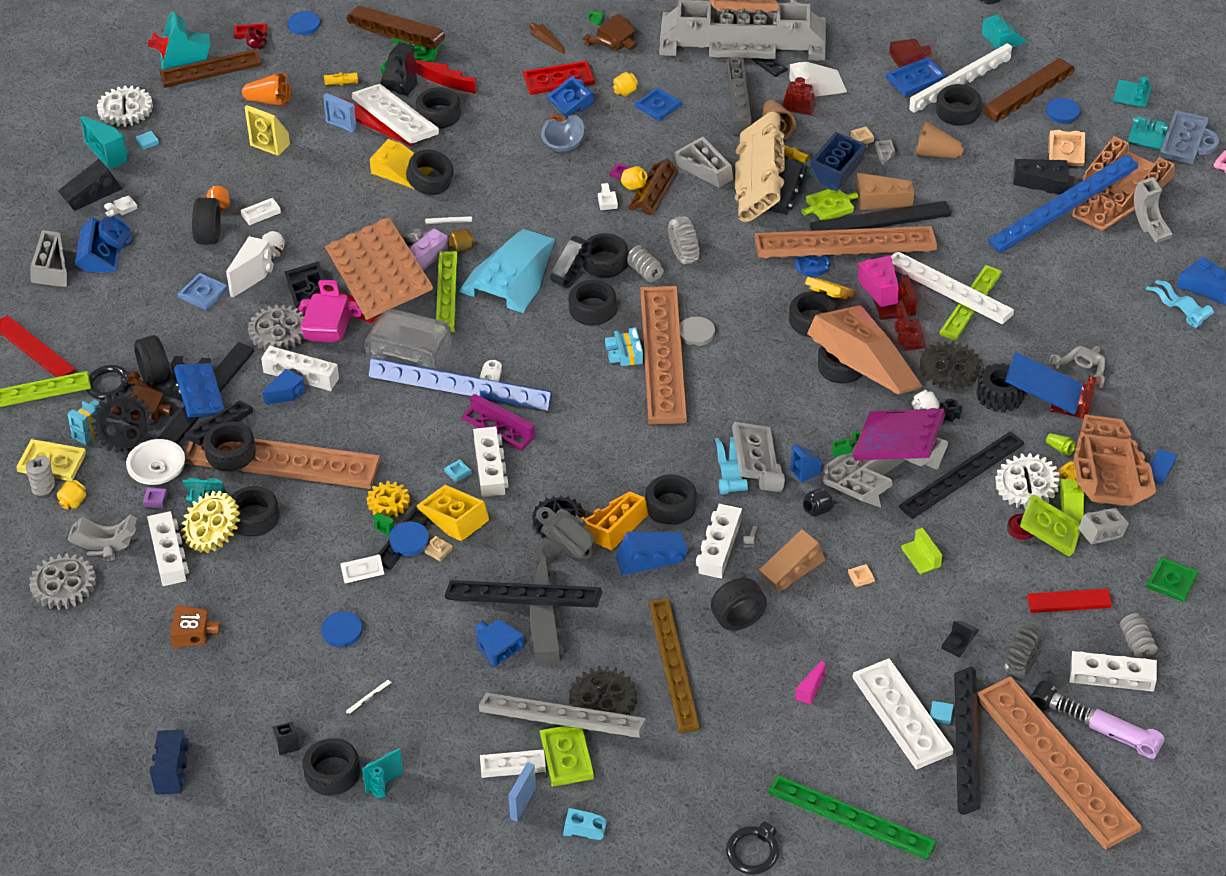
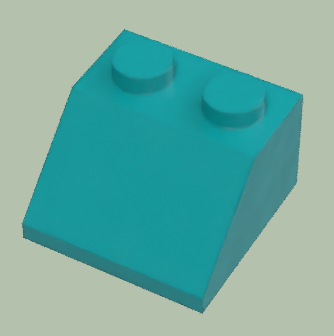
[982,14,1027,49]

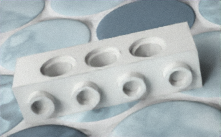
[261,346,339,391]
[473,427,508,497]
[696,504,742,579]
[147,511,189,586]
[1069,651,1157,692]

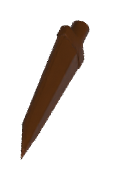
[529,22,565,54]

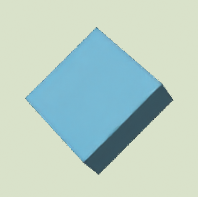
[136,131,159,150]
[444,459,472,482]
[930,701,953,725]

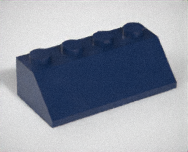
[810,132,867,191]

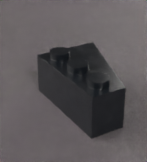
[380,41,417,96]
[768,158,805,215]
[58,159,123,211]
[1013,159,1069,195]

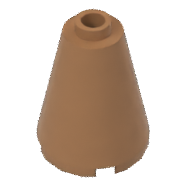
[763,100,796,140]
[914,122,964,159]

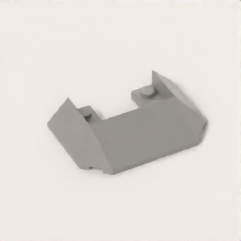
[823,437,948,508]

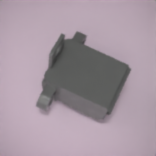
[535,507,595,564]

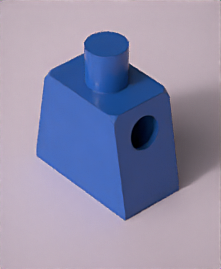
[475,620,524,668]

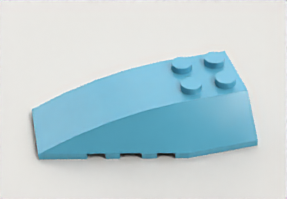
[459,229,555,313]

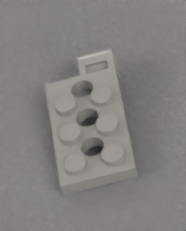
[732,422,785,492]

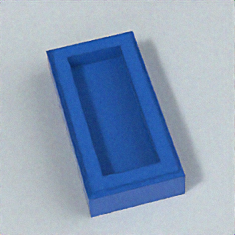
[1150,449,1177,485]

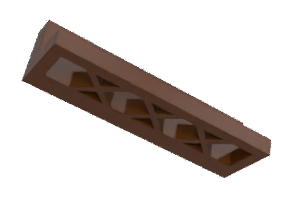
[628,158,678,215]

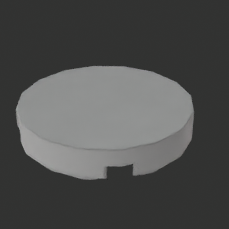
[680,317,715,346]

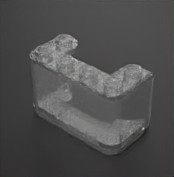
[365,309,452,370]

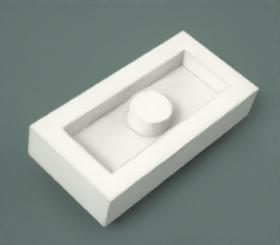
[241,198,281,225]
[340,554,384,583]

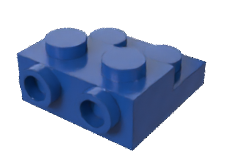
[547,76,595,118]

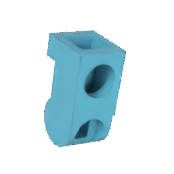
[563,808,607,840]

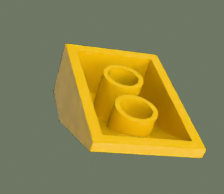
[370,139,433,189]
[417,485,489,542]

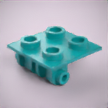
[1113,77,1152,108]
[1127,116,1168,150]
[182,478,228,504]
[362,748,403,798]

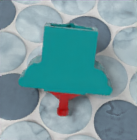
[147,11,210,70]

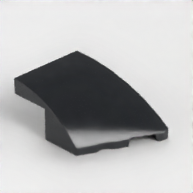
[284,261,325,308]

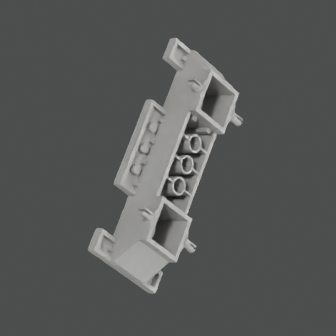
[659,0,826,61]

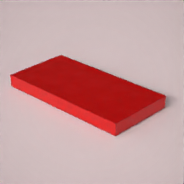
[523,61,595,95]

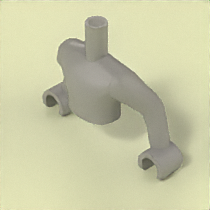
[1048,346,1105,388]

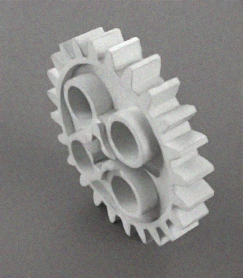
[97,86,153,127]
[996,453,1060,509]

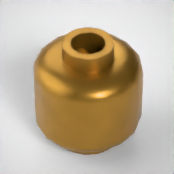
[448,228,475,253]

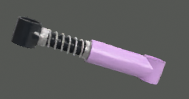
[1030,681,1165,759]

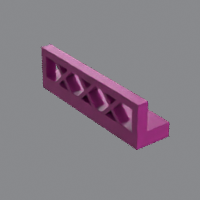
[461,394,536,451]

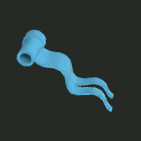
[1145,280,1214,328]
[715,437,748,495]

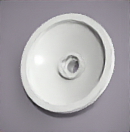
[126,439,185,485]

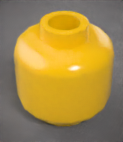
[612,72,638,97]
[621,166,647,191]
[57,480,86,510]

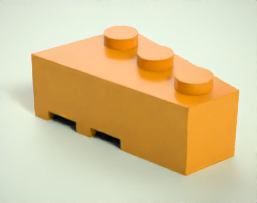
[582,491,648,551]

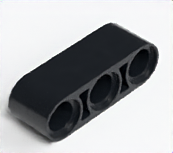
[550,236,592,288]

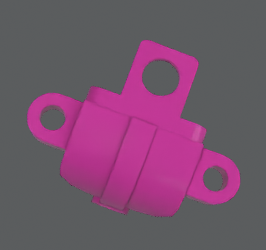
[299,280,362,343]

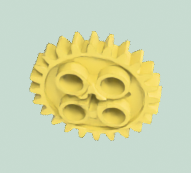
[181,491,240,553]

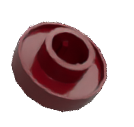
[244,27,267,49]
[1007,514,1034,540]

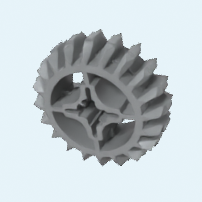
[668,216,700,265]

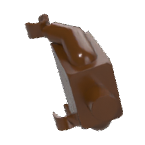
[583,13,637,51]
[111,371,173,426]

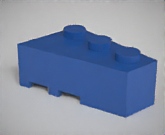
[1177,256,1226,305]
[615,532,688,575]

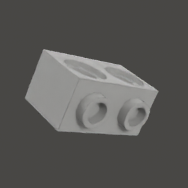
[1078,508,1129,545]

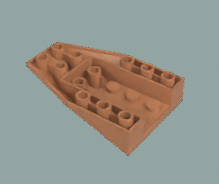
[1072,136,1175,231]
[807,305,922,394]

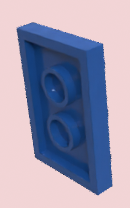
[886,57,947,97]
[174,363,224,418]

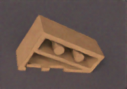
[856,173,914,210]
[759,529,825,592]

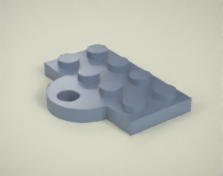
[1159,110,1219,165]

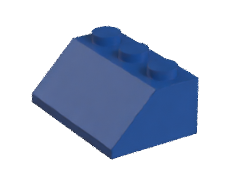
[75,217,120,272]

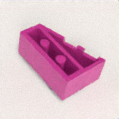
[858,255,898,307]

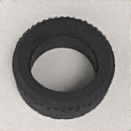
[936,84,981,126]
[416,87,461,129]
[406,149,454,195]
[192,197,221,245]
[583,233,628,278]
[569,280,617,326]
[789,291,838,337]
[134,335,170,386]
[817,345,863,384]
[203,422,256,471]
[645,474,697,525]
[230,486,280,537]
[711,578,767,630]
[303,738,360,796]

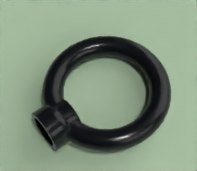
[86,365,135,400]
[726,822,779,875]

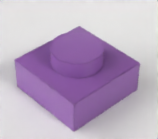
[143,487,167,509]

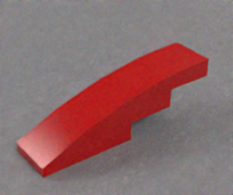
[416,60,477,94]

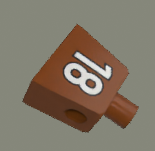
[170,605,220,647]

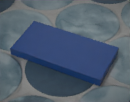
[1005,352,1083,414]

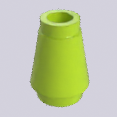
[1046,433,1076,455]

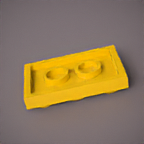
[805,277,856,299]

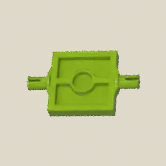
[802,189,858,220]

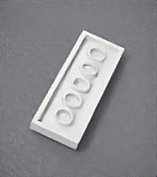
[352,84,439,144]
[853,659,954,770]

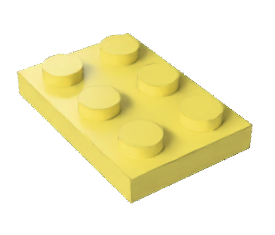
[17,439,86,481]

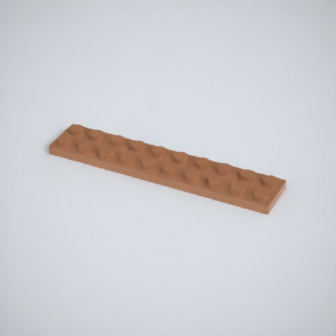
[755,226,937,258]
[640,286,687,424]
[185,439,380,489]
[977,676,1141,850]

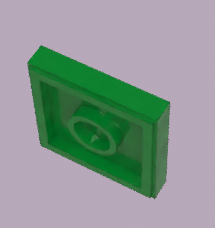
[1146,557,1199,602]

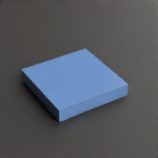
[323,93,357,133]
[177,273,229,310]
[509,763,536,822]

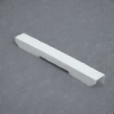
[425,217,472,224]
[346,680,391,714]

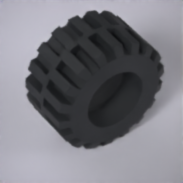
[976,363,1025,413]

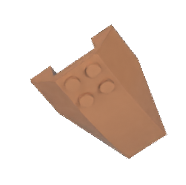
[1073,414,1156,506]

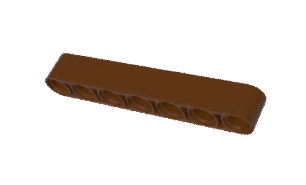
[346,6,445,49]
[983,58,1074,123]

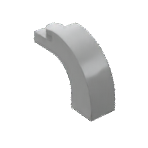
[1134,177,1173,243]
[68,514,137,552]

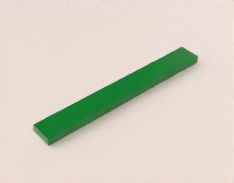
[768,775,936,860]

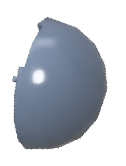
[541,115,585,153]

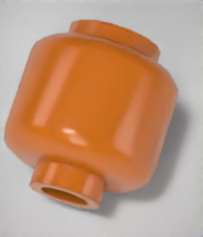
[206,186,230,212]

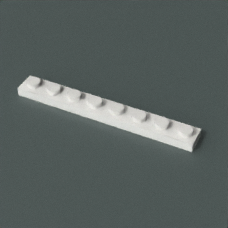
[909,43,1012,112]
[891,252,1014,324]

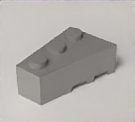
[674,137,734,188]
[30,230,67,287]

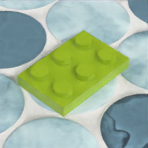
[1020,494,1080,557]
[540,726,594,787]

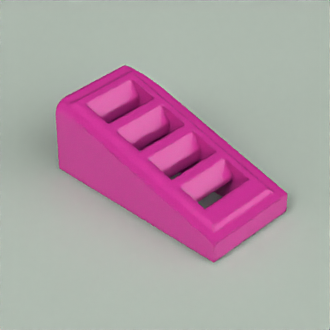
[795,661,826,704]

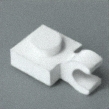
[598,183,618,210]
[104,195,138,217]

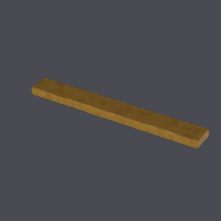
[649,598,700,734]

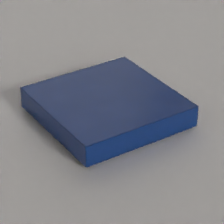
[635,88,682,121]

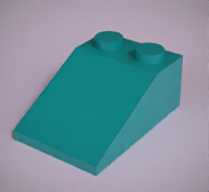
[80,116,128,169]

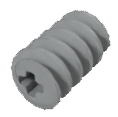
[627,245,664,283]
[26,456,55,496]
[1120,613,1158,659]

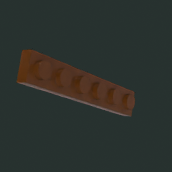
[160,49,261,88]

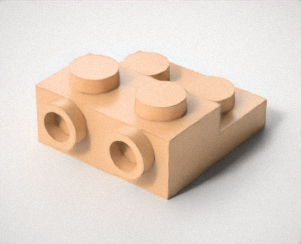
[1048,130,1085,166]

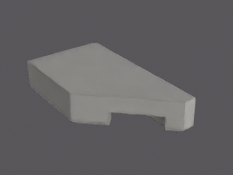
[875,140,895,165]
[402,228,423,244]

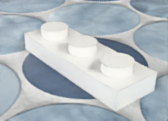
[480,750,546,778]

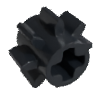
[939,399,962,422]

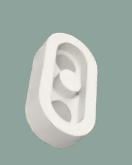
[480,360,502,381]

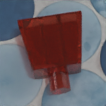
[889,39,931,68]
[782,77,816,116]

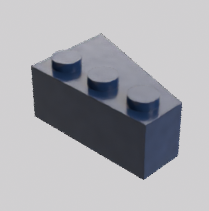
[149,730,189,794]

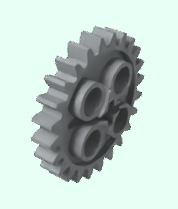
[248,305,305,351]
[29,553,96,610]

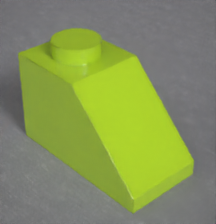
[1059,479,1084,523]

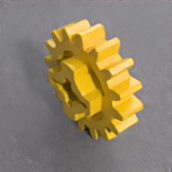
[367,481,410,517]

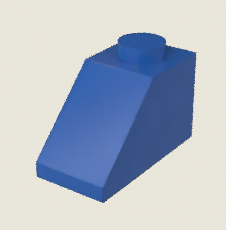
[262,369,305,405]
[791,444,822,483]

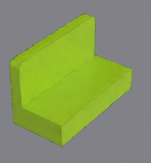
[901,528,942,574]

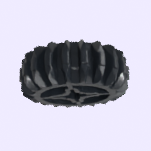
[532,495,585,539]

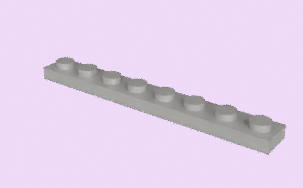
[479,693,646,738]

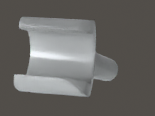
[743,526,757,548]
[87,546,115,561]

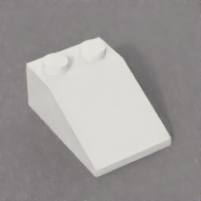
[789,62,847,99]
[226,236,273,297]

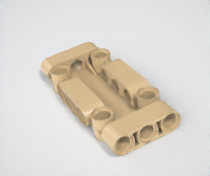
[735,112,784,222]

